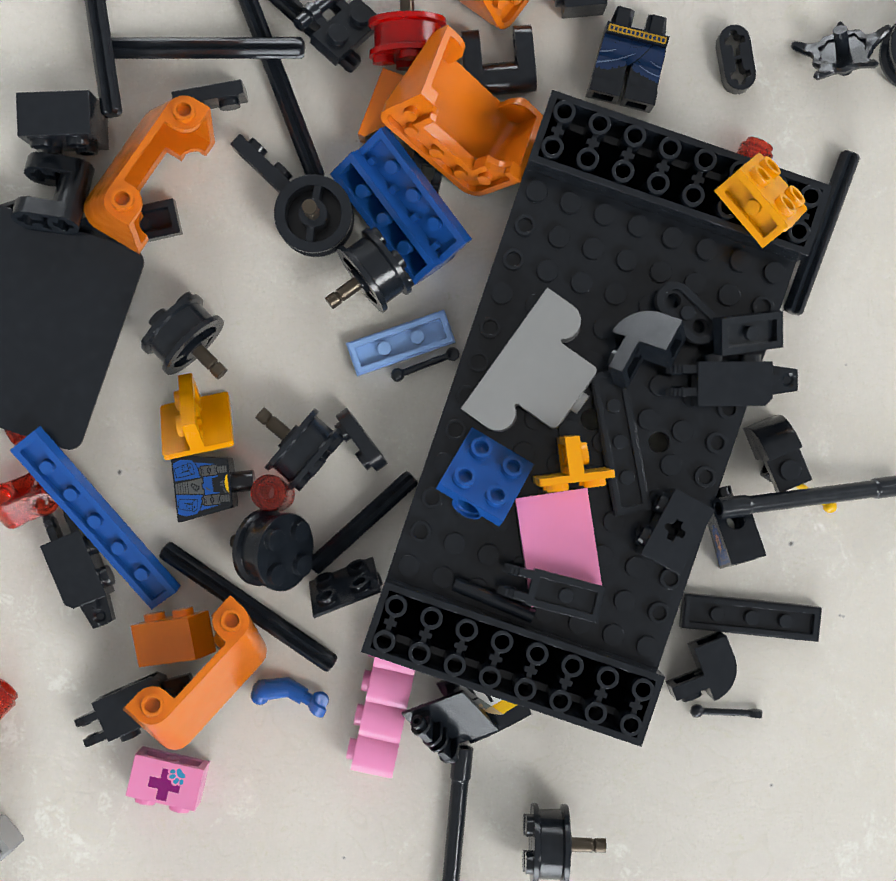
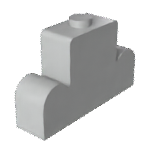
[461,288,597,432]

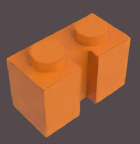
[131,606,217,667]

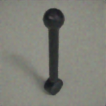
[391,347,460,382]
[690,704,762,718]

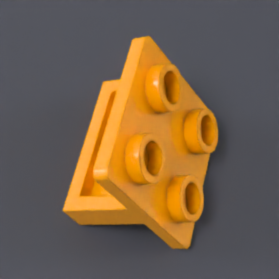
[714,153,807,248]
[160,373,234,460]
[532,435,615,493]

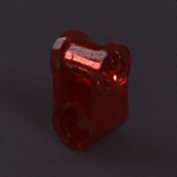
[0,473,59,529]

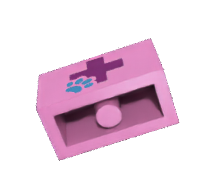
[126,746,210,813]

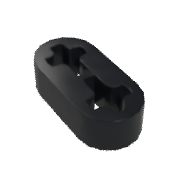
[716,25,756,94]

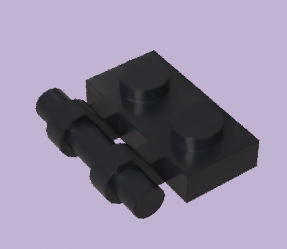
[293,0,377,66]

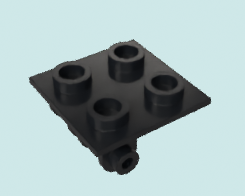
[309,557,383,619]
[402,690,499,764]

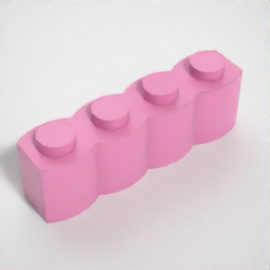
[346,655,415,778]

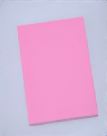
[515,488,602,607]

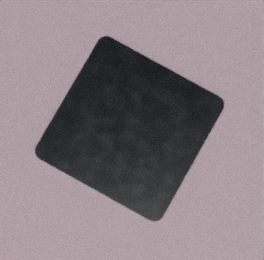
[0,205,144,450]

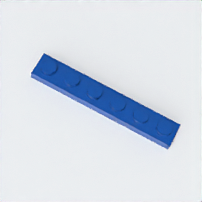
[10,426,181,610]

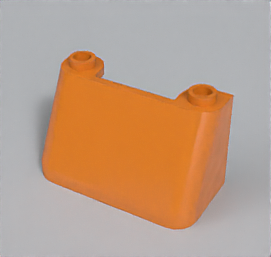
[381,25,543,196]
[84,96,215,254]
[123,595,267,750]

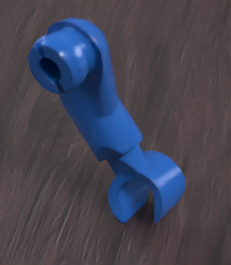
[250,677,329,718]

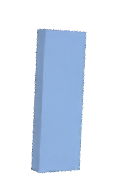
[346,310,456,376]

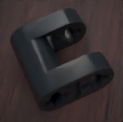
[461,24,537,95]
[11,152,95,235]

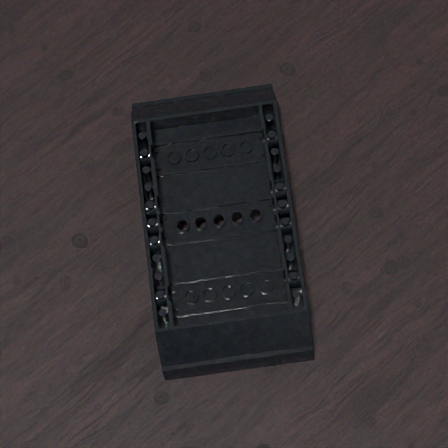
[361,90,832,747]

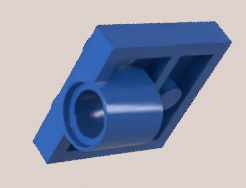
[436,427,535,526]

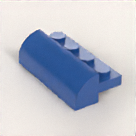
[330,126,472,285]

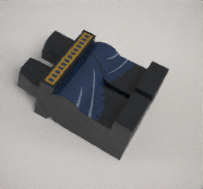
[585,6,670,113]

